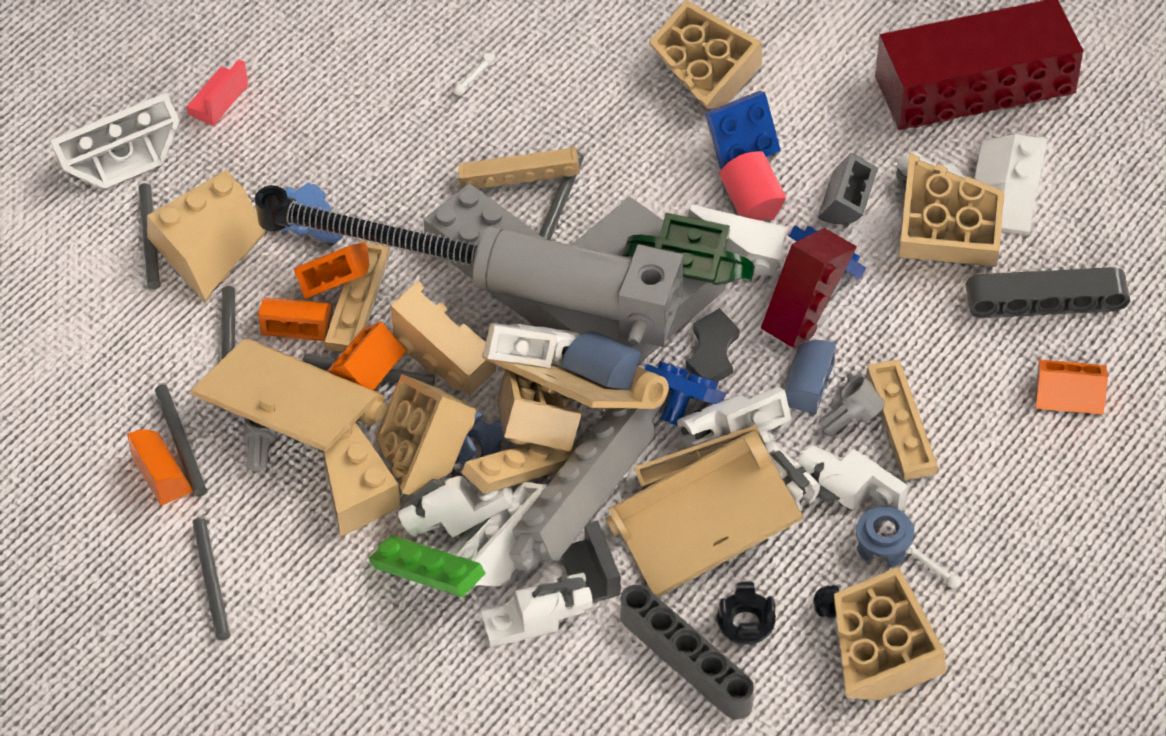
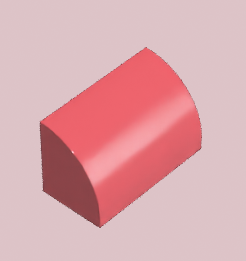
[719,152,786,220]

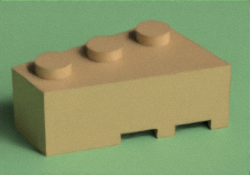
[391,281,496,396]
[497,369,582,452]
[322,422,401,537]

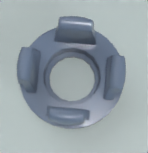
[457,411,505,466]
[856,507,914,567]

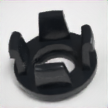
[717,582,776,644]

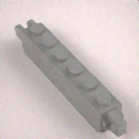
[509,405,661,571]

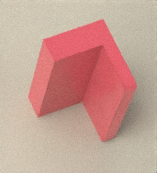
[187,59,248,126]

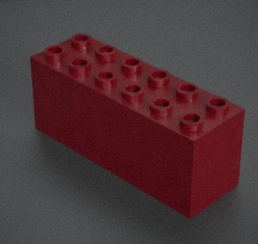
[875,0,1084,130]

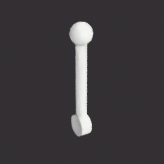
[453,53,496,96]
[760,429,774,444]
[906,544,962,588]

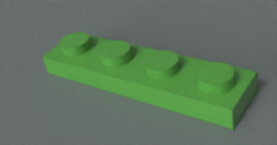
[368,535,486,598]

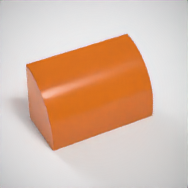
[293,242,369,299]
[258,297,333,341]
[327,321,407,391]
[1036,359,1108,415]
[127,429,192,506]

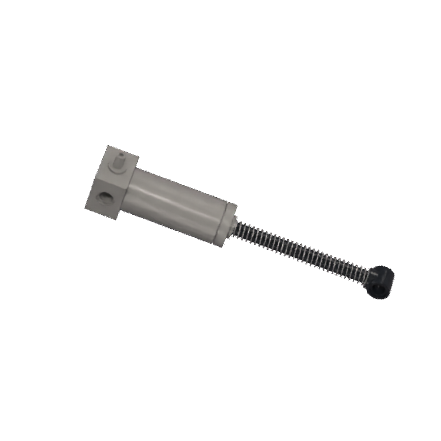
[254,185,683,347]

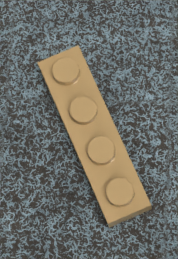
[324,241,391,352]
[866,359,938,480]
[462,443,576,494]

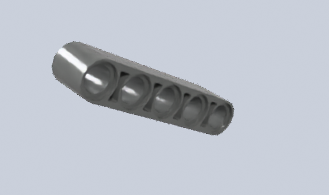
[965,267,1131,318]
[620,584,754,719]

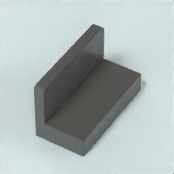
[561,520,621,603]

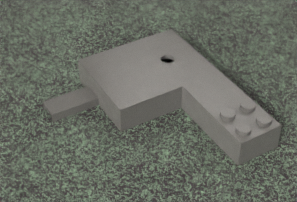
[423,183,736,365]

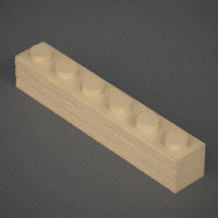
[458,147,580,189]
[635,425,763,489]

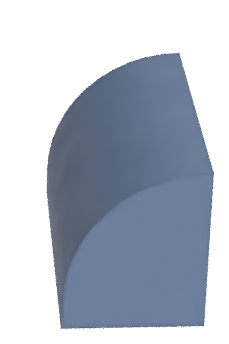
[561,331,641,390]
[783,340,837,414]

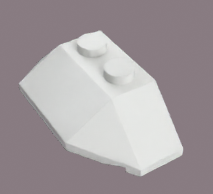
[49,92,180,190]
[974,132,1048,236]
[447,482,547,586]

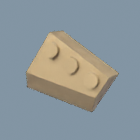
[649,0,762,109]
[899,153,1005,267]
[147,170,265,303]
[376,374,477,495]
[834,567,947,700]

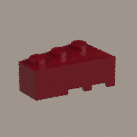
[761,228,857,348]

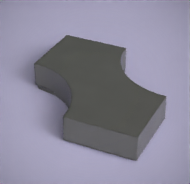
[686,308,740,382]

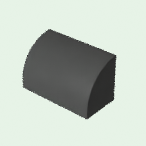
[818,152,878,224]

